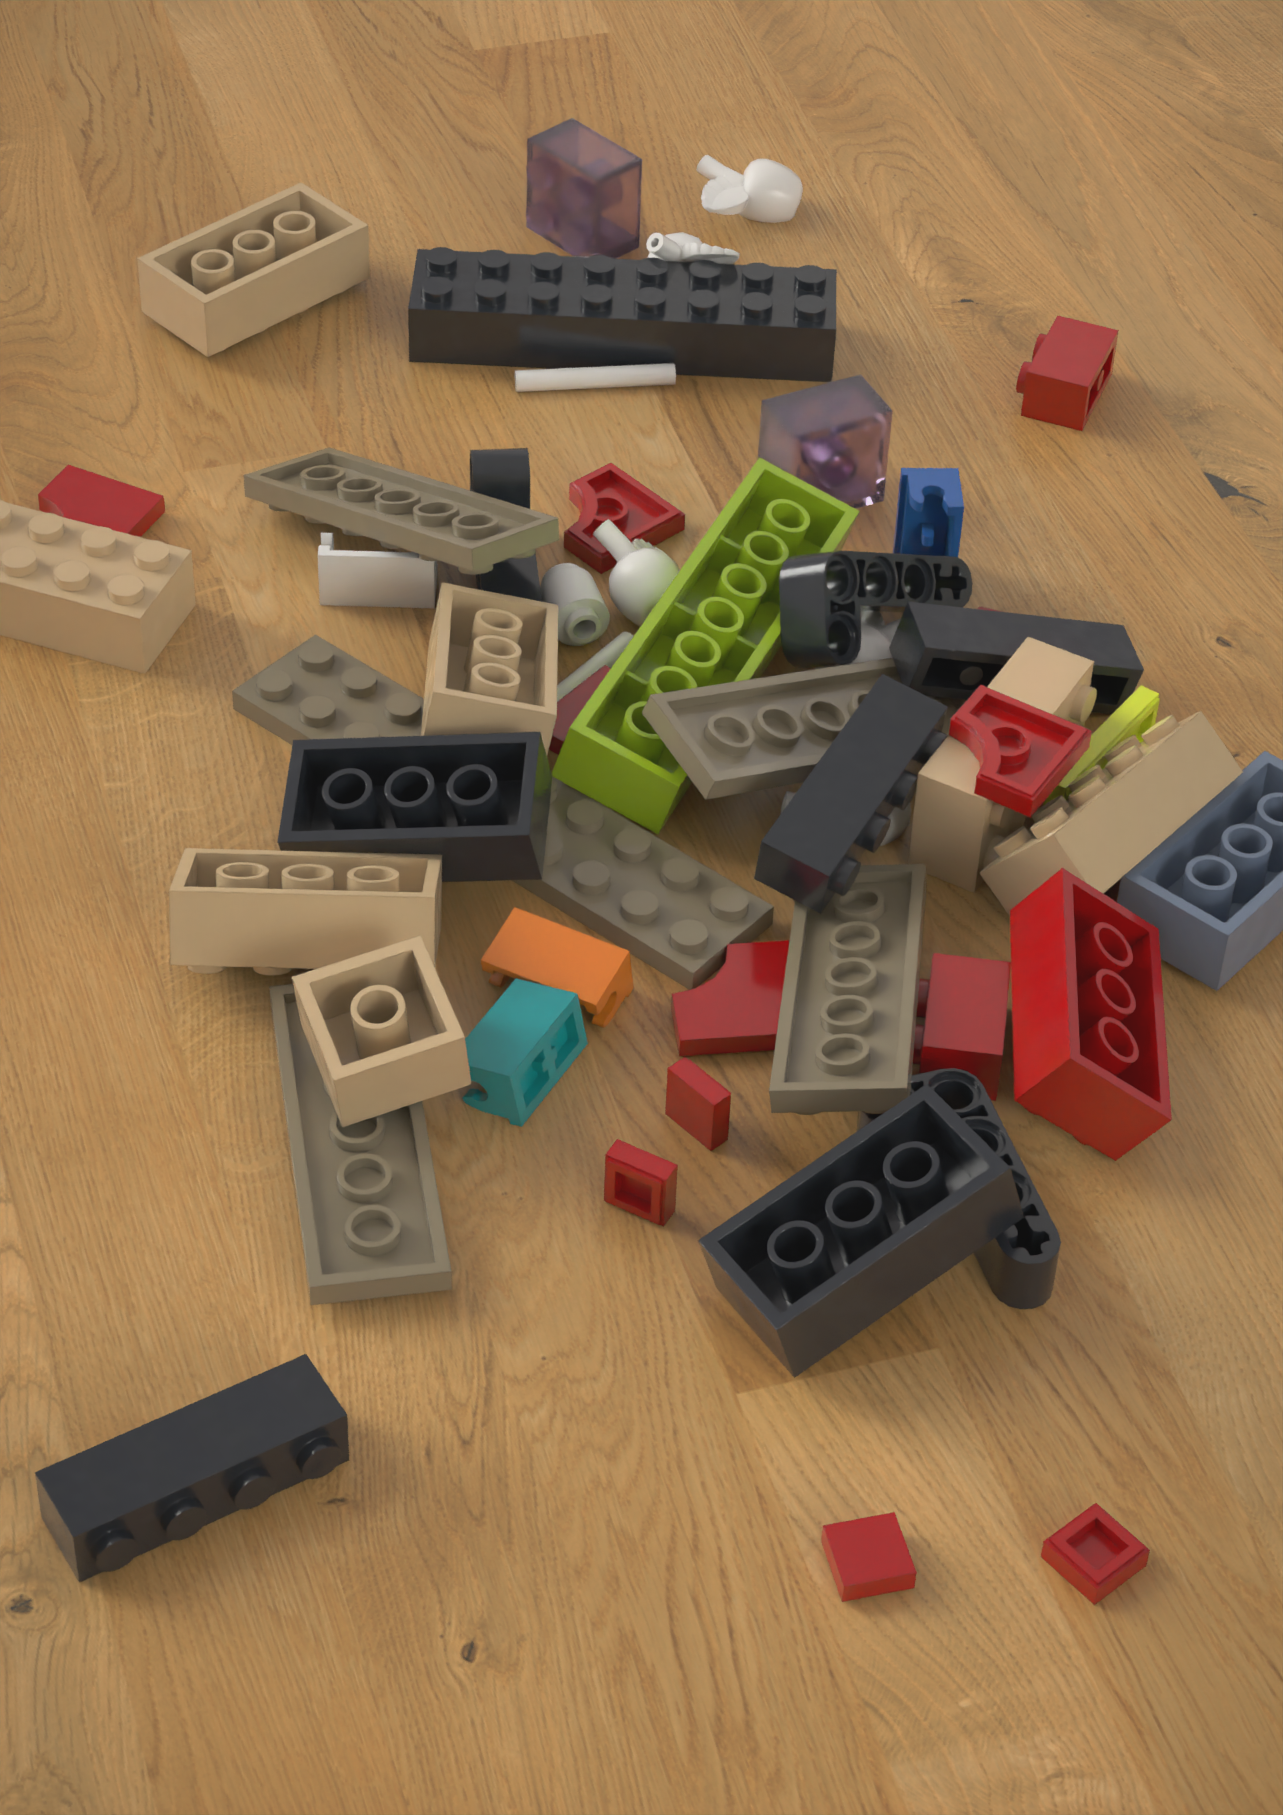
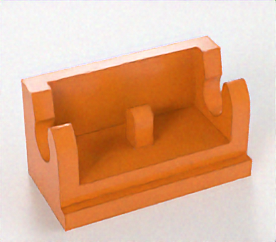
[481,907,634,1028]

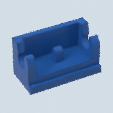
[893,468,964,558]

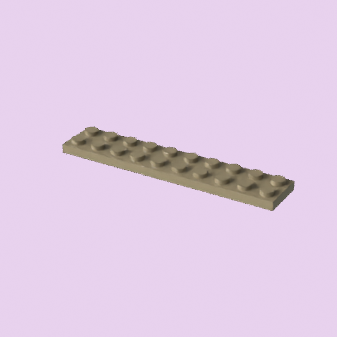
[232,635,774,990]

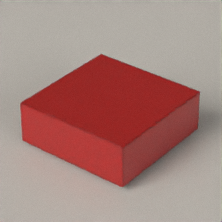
[665,1057,731,1151]
[604,1139,678,1227]
[1041,1503,1150,1605]
[821,1512,917,1602]

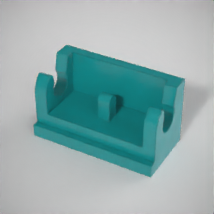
[462,978,588,1127]

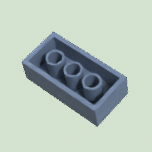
[1117,751,1283,991]

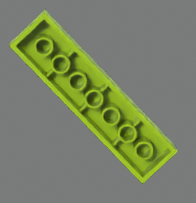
[551,457,860,834]

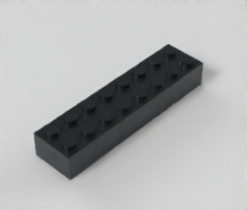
[408,247,837,382]

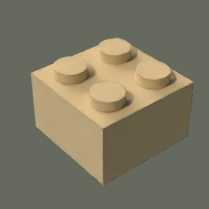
[292,935,471,1127]

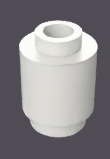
[540,563,610,646]

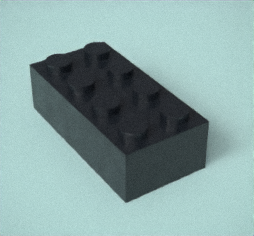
[277,732,552,882]
[698,1084,1024,1378]

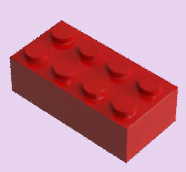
[1010,868,1172,1161]

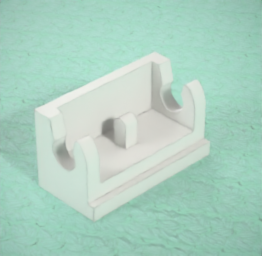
[318,532,438,608]

